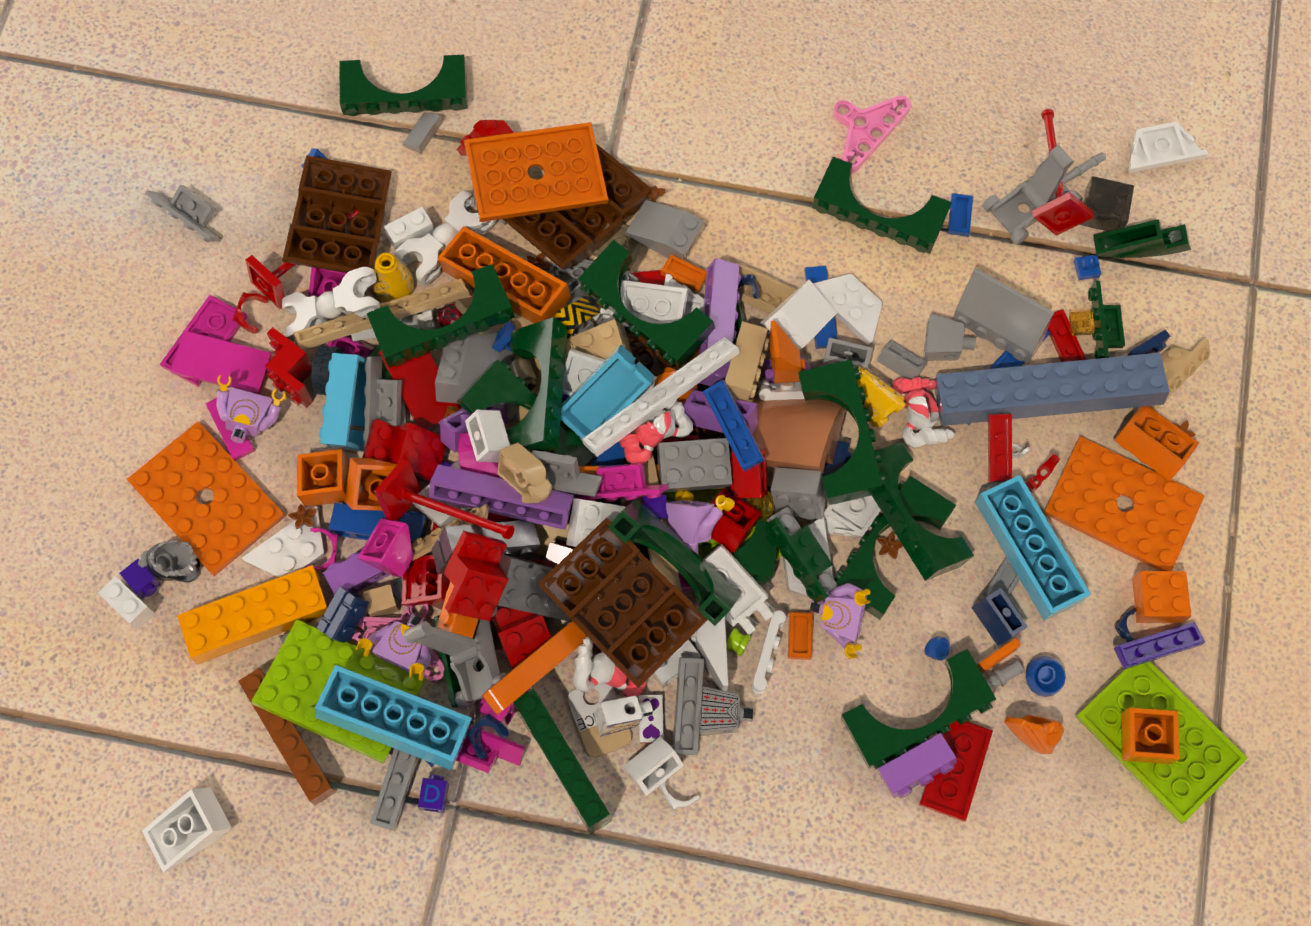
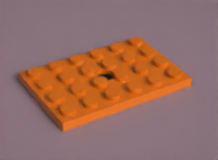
[464,122,608,222]
[127,421,286,577]
[1043,436,1205,571]

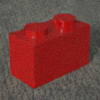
[730,449,768,498]

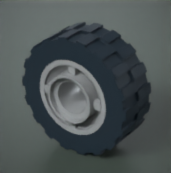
[311,345,344,395]

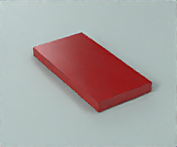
[378,350,460,429]
[919,722,993,822]

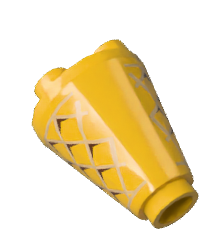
[371,253,415,302]
[857,366,906,428]

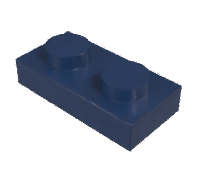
[1127,330,1171,356]

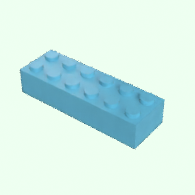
[975,475,1091,621]
[315,665,472,771]

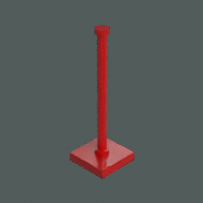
[1032,109,1094,236]
[245,210,360,309]
[374,459,514,539]

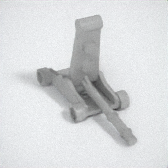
[982,145,1106,245]
[404,606,506,709]

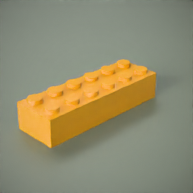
[177,565,329,665]

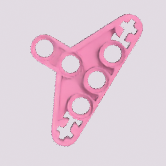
[833,96,911,173]
[351,604,444,683]

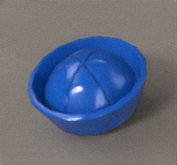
[1025,656,1066,697]

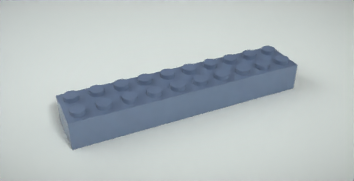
[935,353,1170,426]

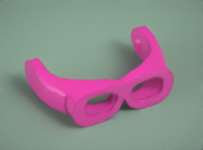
[306,528,338,570]

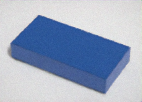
[947,193,973,237]

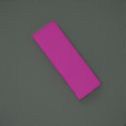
[205,398,255,461]

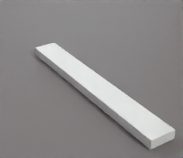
[582,337,740,457]

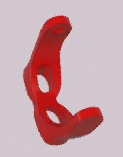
[232,292,269,334]
[1025,454,1060,492]

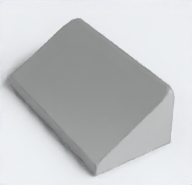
[403,112,442,154]
[877,340,928,380]

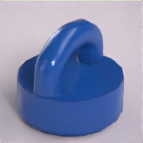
[924,636,950,661]

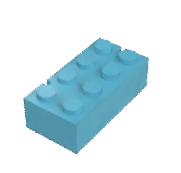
[560,344,654,439]
[319,353,367,452]

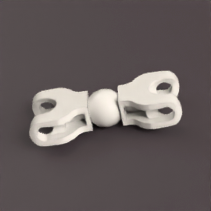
[394,190,496,285]
[282,267,380,343]

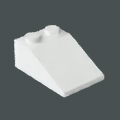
[760,280,837,351]
[566,498,636,547]
[691,616,728,692]
[142,787,232,872]

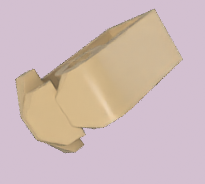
[497,443,553,504]

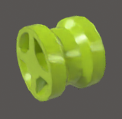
[726,628,751,657]

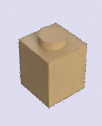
[363,584,399,617]

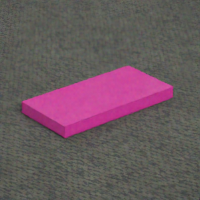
[160,295,248,387]
[171,331,272,395]

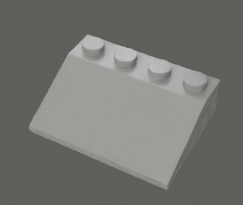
[953,268,1054,363]
[435,320,516,409]

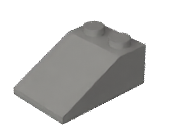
[625,200,705,260]

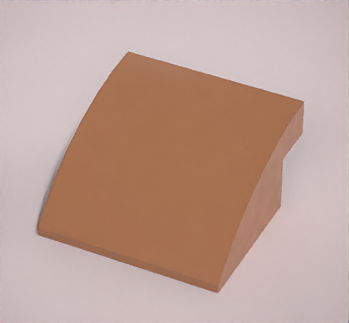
[731,392,845,474]

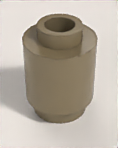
[509,358,537,391]

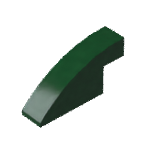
[1094,219,1191,258]

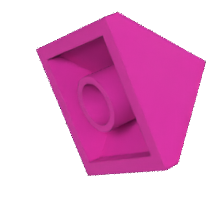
[308,267,347,298]

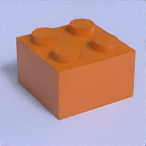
[297,449,350,507]
[1132,571,1191,623]
[1121,708,1180,764]

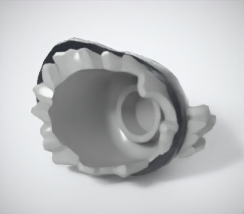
[138,540,200,583]

